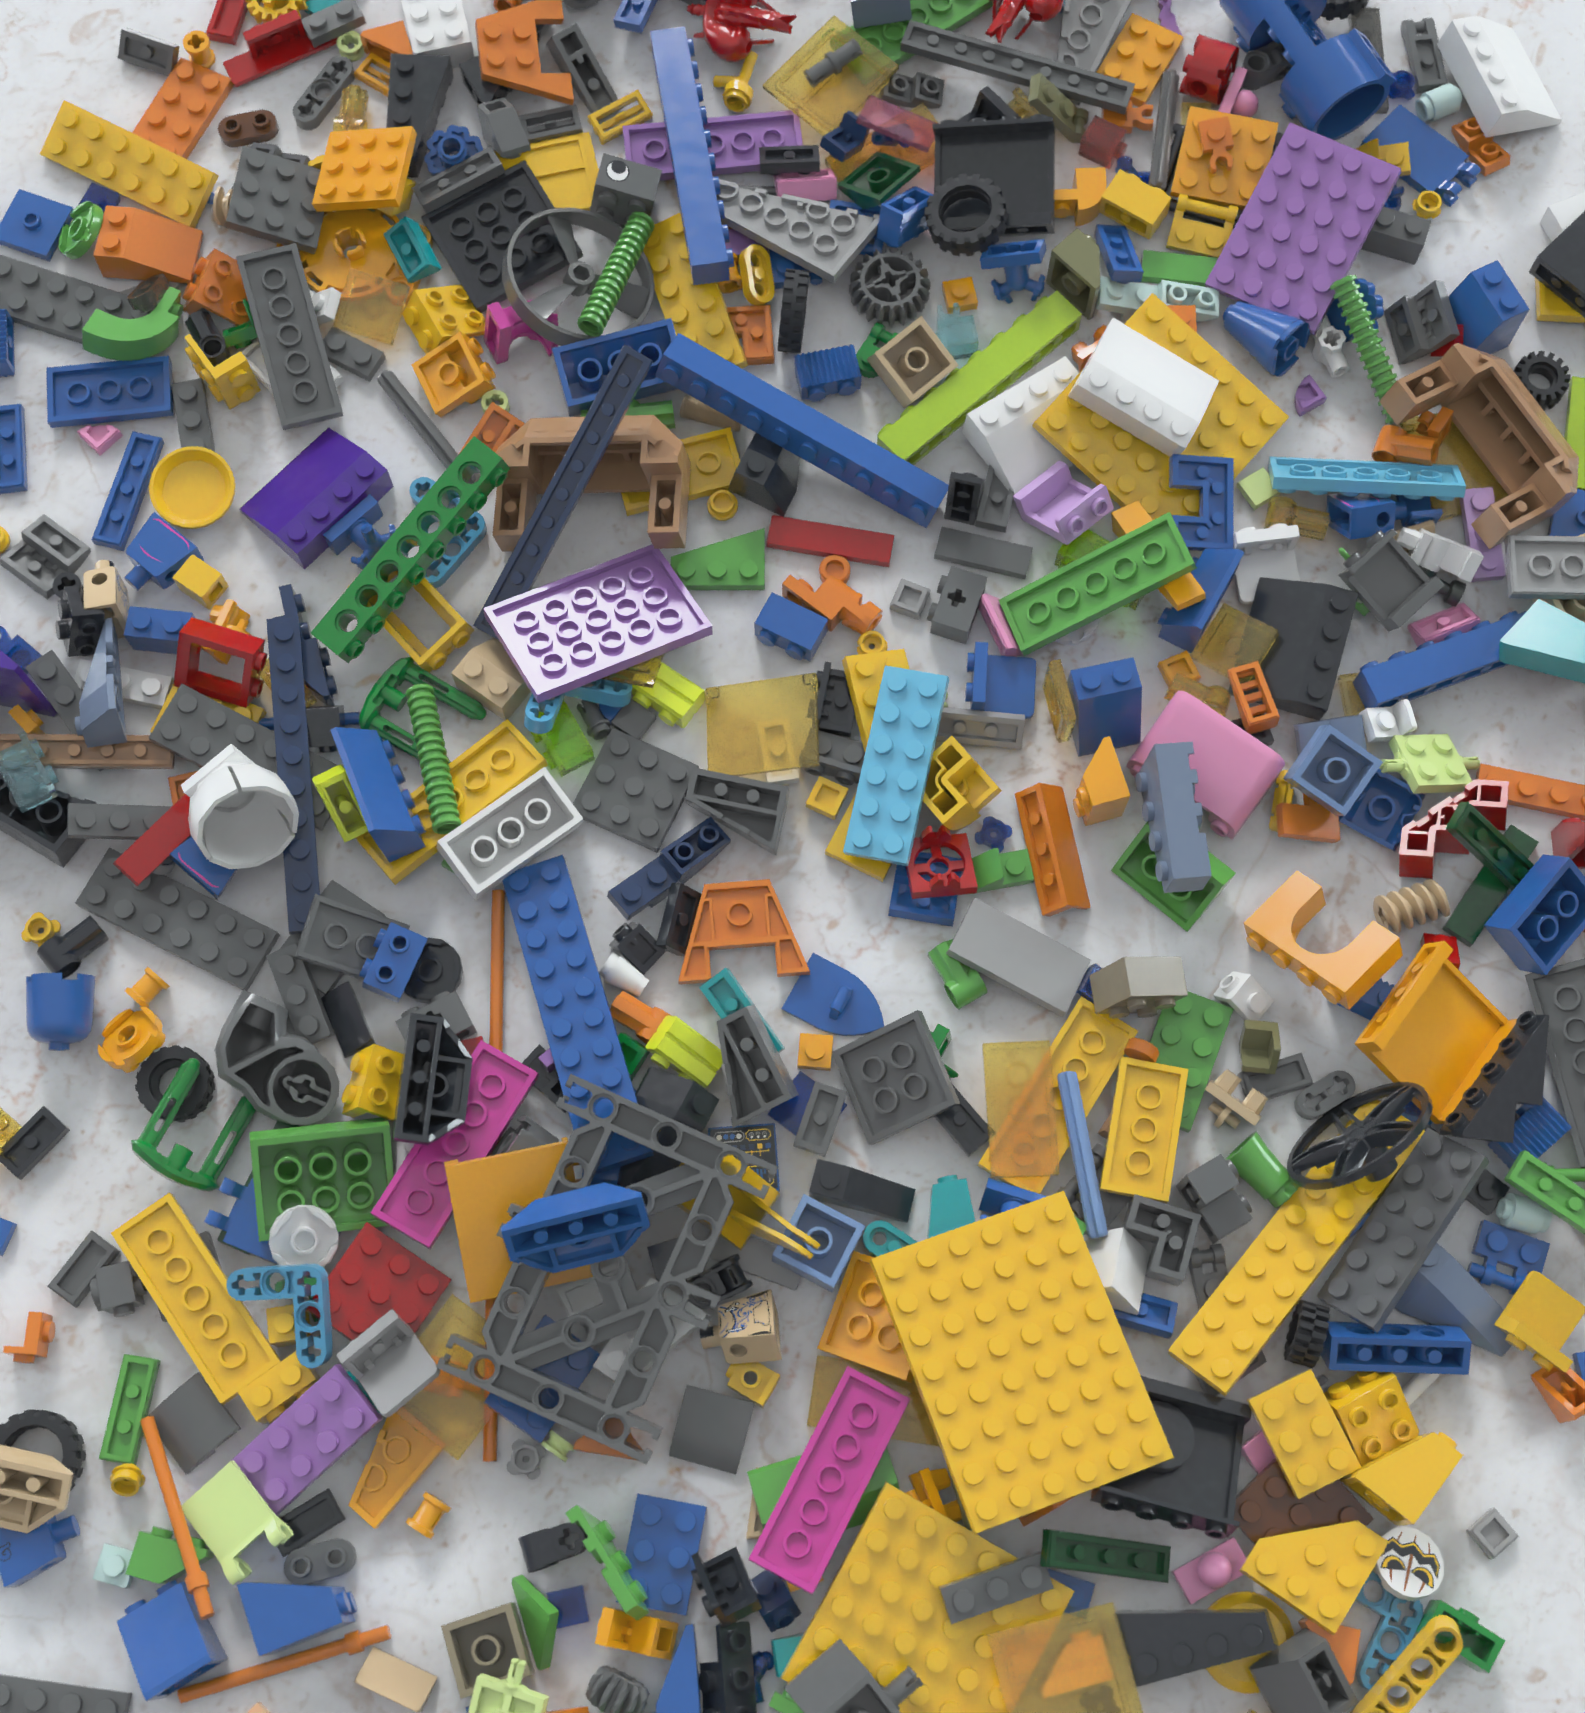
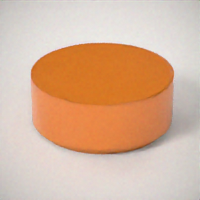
[819,555,850,584]
[1124,1038,1160,1063]

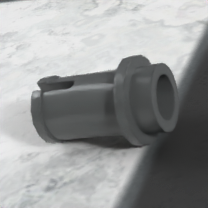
[576,700,611,740]

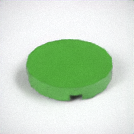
[59,201,103,260]

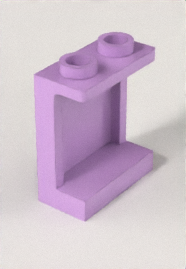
[1013,460,1114,545]

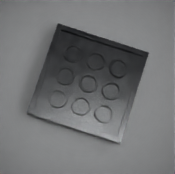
[421,160,583,313]

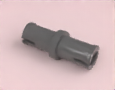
[804,38,863,88]

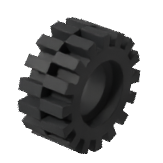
[1514,351,1571,411]
[1284,1299,1330,1369]

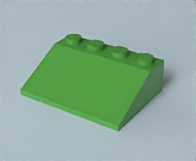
[249,1117,394,1242]

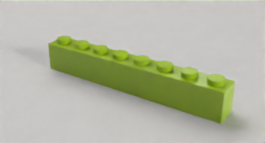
[877,290,1082,465]

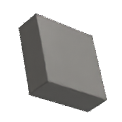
[889,578,931,620]
[1466,1508,1519,1559]

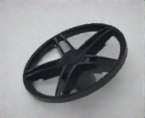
[1287,1082,1433,1190]

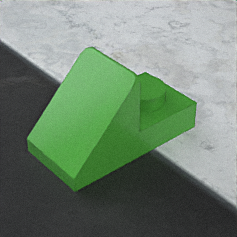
[972,848,1034,893]

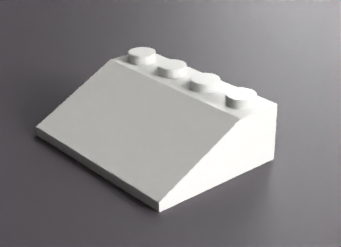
[1437,16,1562,138]
[1068,318,1219,457]
[962,356,1079,495]

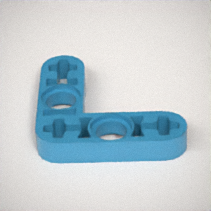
[409,477,487,588]
[524,675,632,734]
[226,1264,333,1368]
[1355,1571,1423,1691]

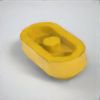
[739,244,775,306]

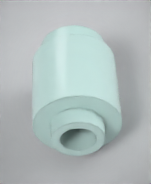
[1415,83,1462,122]
[1496,1193,1552,1234]

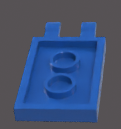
[1361,104,1481,207]
[204,1178,341,1278]

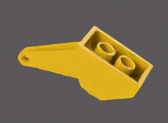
[677,1155,820,1260]

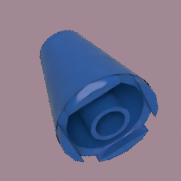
[1223,301,1310,377]

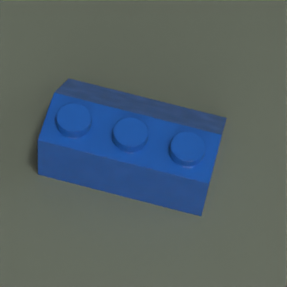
[1157,548,1244,654]

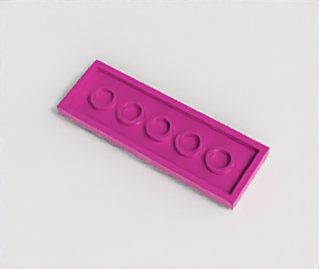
[371,1040,539,1250]
[748,1366,910,1595]

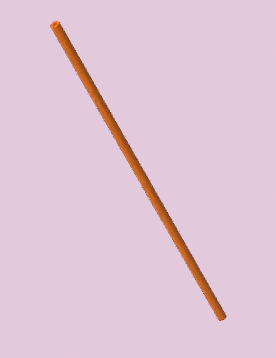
[483,889,505,1462]

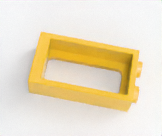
[347,571,475,673]

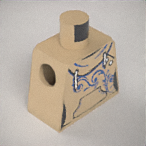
[83,560,130,638]
[700,1289,782,1364]

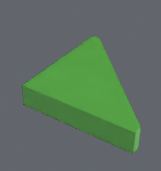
[511,1575,559,1670]

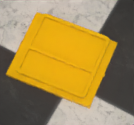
[494,132,599,211]

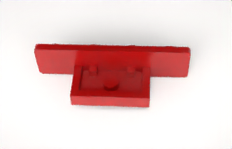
[223,10,338,87]

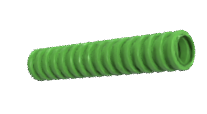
[577,212,655,337]
[1330,274,1397,424]
[405,684,462,834]

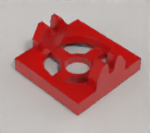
[906,825,978,899]

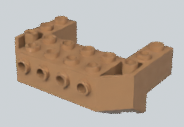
[1379,343,1579,549]
[492,415,691,552]

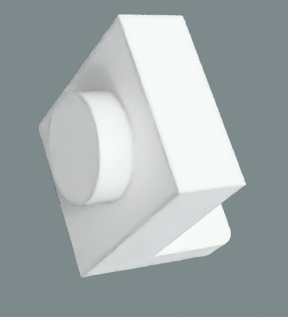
[1214,971,1274,1021]

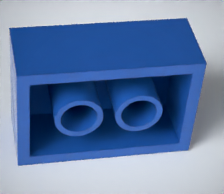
[1484,854,1585,975]

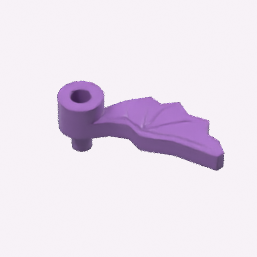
[1158,0,1182,35]

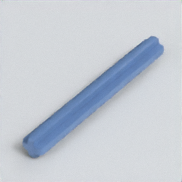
[1057,1071,1108,1238]

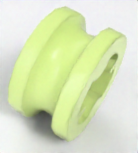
[337,31,365,61]
[481,390,510,413]
[540,1429,574,1462]

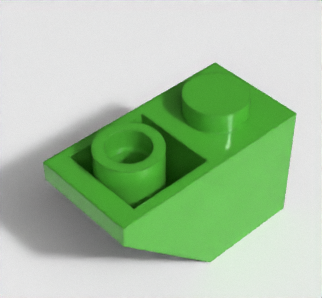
[125,1526,214,1584]

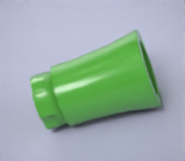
[1225,1131,1300,1208]

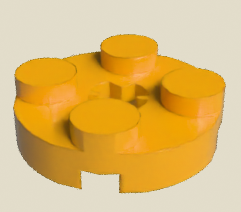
[97,1007,166,1073]

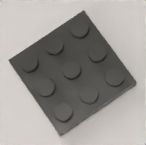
[225,145,324,254]
[573,728,699,853]
[832,1010,960,1145]

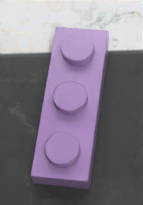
[1459,487,1506,582]

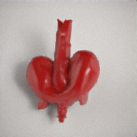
[686,0,797,62]
[985,0,1064,43]

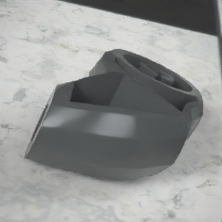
[214,990,339,1126]

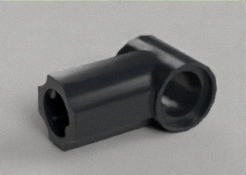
[185,310,232,367]
[37,915,109,979]

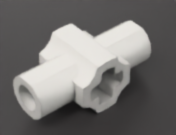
[1312,316,1350,378]

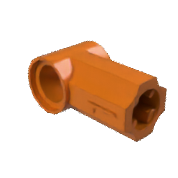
[1371,425,1440,466]
[610,991,671,1044]

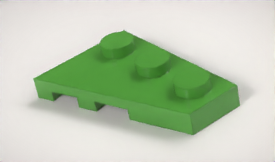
[671,528,765,590]
[566,1505,650,1621]

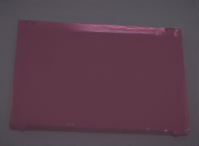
[856,95,938,153]

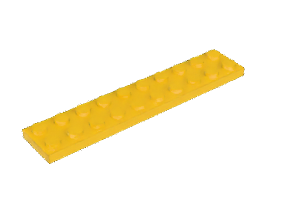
[1168,1099,1425,1397]

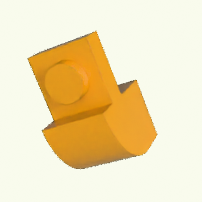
[1054,167,1107,226]
[595,1606,679,1660]

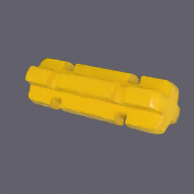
[1269,770,1294,832]

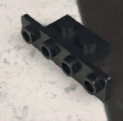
[699,1621,757,1713]

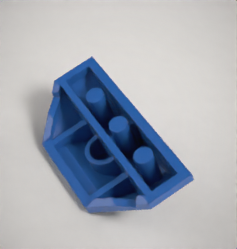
[501,1182,650,1273]

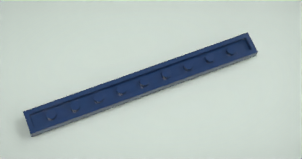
[473,344,654,640]
[266,617,320,935]

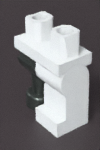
[1397,527,1484,607]

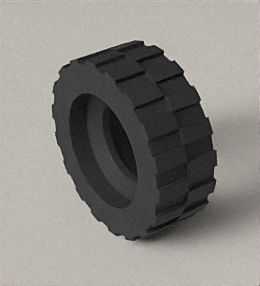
[135,1045,215,1123]

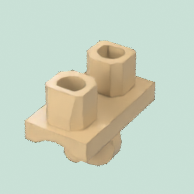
[1205,1069,1268,1129]

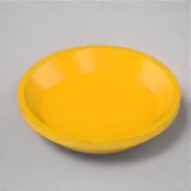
[149,446,235,529]
[1205,1591,1295,1694]

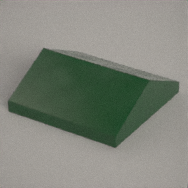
[837,151,921,210]

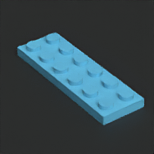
[1268,456,1466,501]
[843,665,949,866]

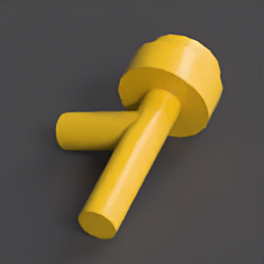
[713,51,758,112]

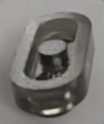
[127,273,170,313]

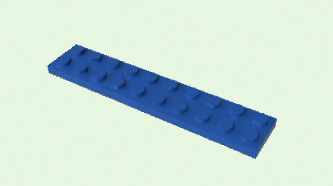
[502,855,654,1175]

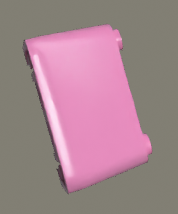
[1126,691,1285,840]

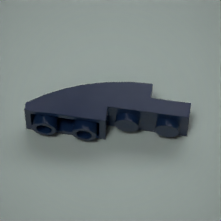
[272,584,338,706]
[607,816,731,921]

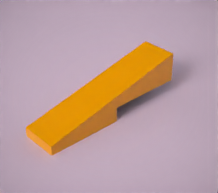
[1111,501,1206,611]

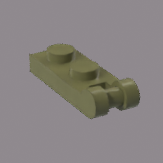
[1028,73,1089,143]

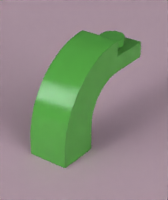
[82,286,184,361]

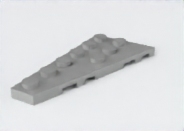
[1057,0,1131,106]
[716,179,879,284]

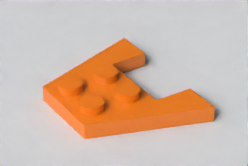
[475,0,574,106]
[678,879,810,985]

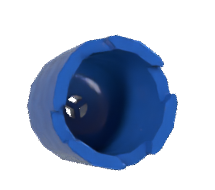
[26,973,95,1051]

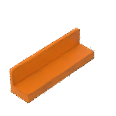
[1015,783,1090,917]

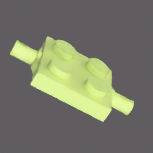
[1379,734,1480,794]
[468,1658,549,1713]

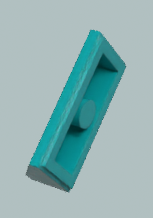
[384,216,442,283]

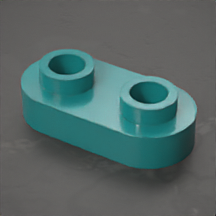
[863,1220,917,1257]

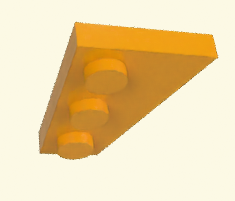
[348,1406,447,1529]

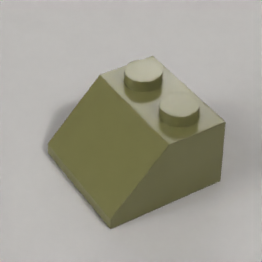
[1046,228,1100,320]

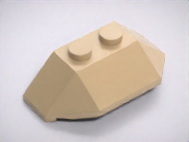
[0,1445,74,1533]

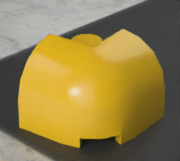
[923,735,1002,831]

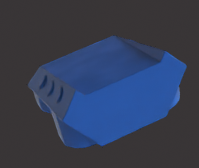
[1339,769,1426,852]

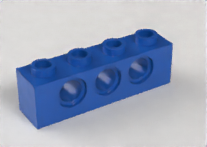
[1320,1321,1472,1375]

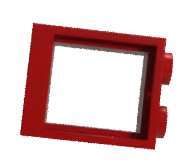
[173,617,267,708]

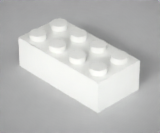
[401,0,474,68]
[437,767,583,900]

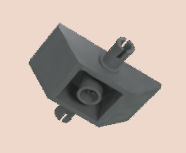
[783,1639,924,1713]

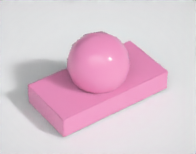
[1218,66,1259,118]
[1171,1537,1246,1604]

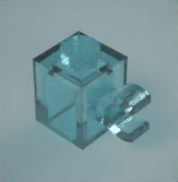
[934,303,979,360]

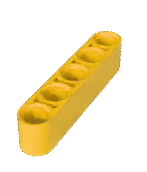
[1350,1615,1463,1713]

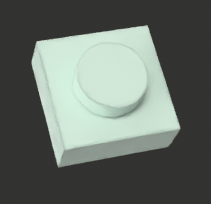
[92,1543,133,1588]

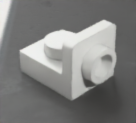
[309,287,342,325]
[1359,699,1417,743]

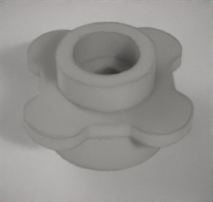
[507,1440,546,1479]

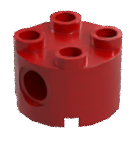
[1179,34,1240,105]

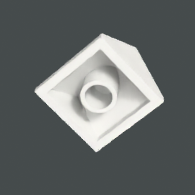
[1083,1227,1149,1315]

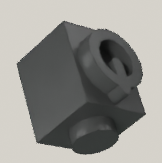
[90,1261,147,1317]

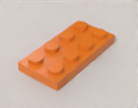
[132,57,234,159]

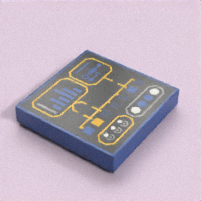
[708,1123,780,1192]

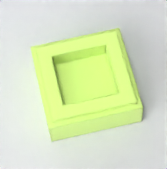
[1236,467,1281,510]

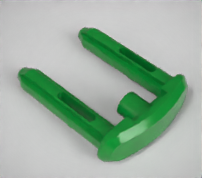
[359,657,487,764]
[131,1058,256,1192]

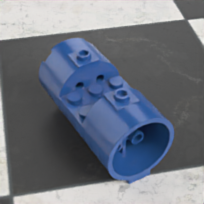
[1219,0,1396,141]

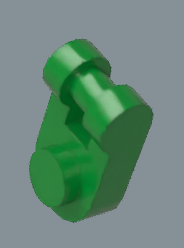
[856,322,898,378]

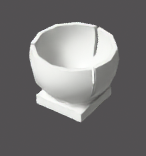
[181,744,299,869]

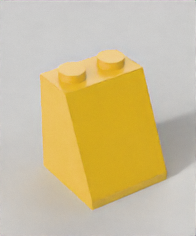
[1340,1432,1463,1526]

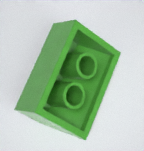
[1111,822,1236,932]

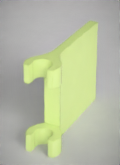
[181,1460,294,1585]

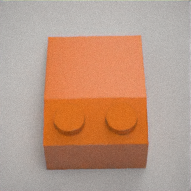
[93,205,203,284]

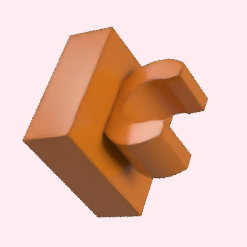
[1416,406,1454,447]

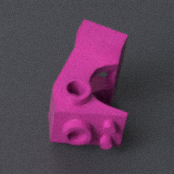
[484,300,558,364]

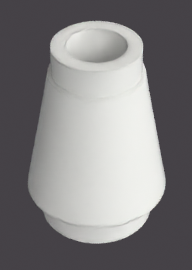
[599,952,650,997]

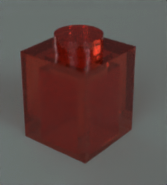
[1078,115,1128,170]

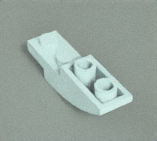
[1096,276,1219,322]

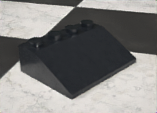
[1227,577,1359,720]

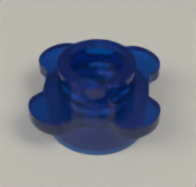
[1388,70,1415,100]
[974,816,1012,853]

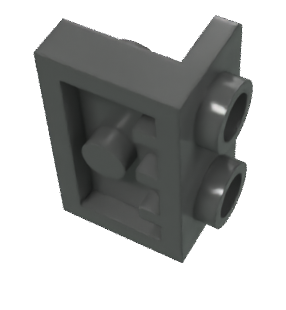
[800,728,865,785]

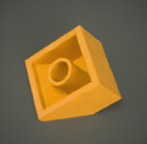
[1073,736,1131,826]

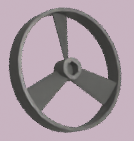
[502,208,654,346]

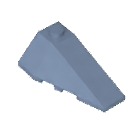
[75,618,127,748]
[1395,1243,1512,1357]

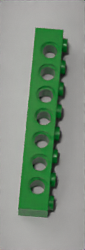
[311,436,511,663]

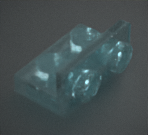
[0,731,59,813]

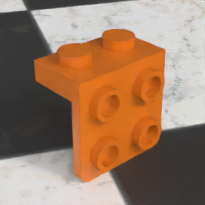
[182,248,250,325]

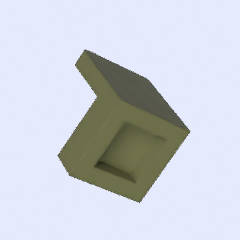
[1239,1020,1281,1074]

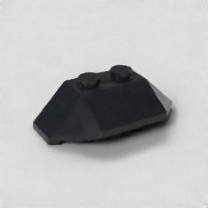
[393,1013,473,1145]

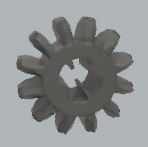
[585,1665,650,1713]

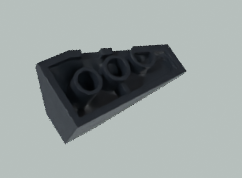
[728,433,800,517]
[617,1067,720,1207]

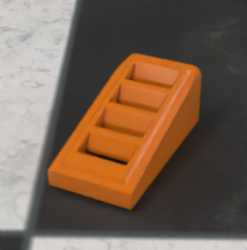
[1227,661,1280,734]

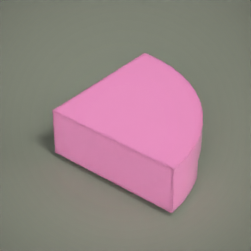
[77,425,123,455]

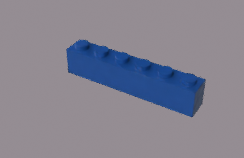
[1352,610,1528,709]

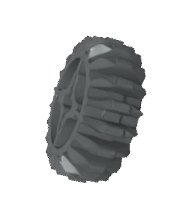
[849,247,931,328]

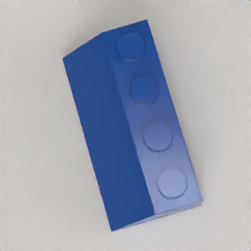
[552,318,677,417]
[330,727,426,863]

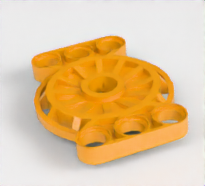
[275,208,433,307]

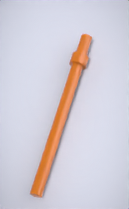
[140,1416,215,1620]
[178,1625,391,1704]

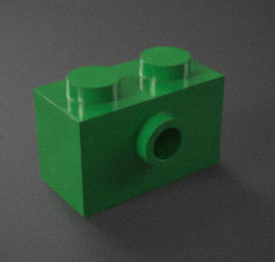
[1415,1600,1506,1673]

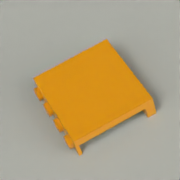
[1354,941,1517,1124]
[444,1137,593,1303]

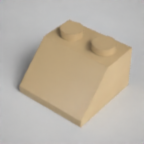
[451,638,531,721]

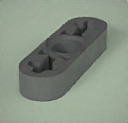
[293,56,355,130]

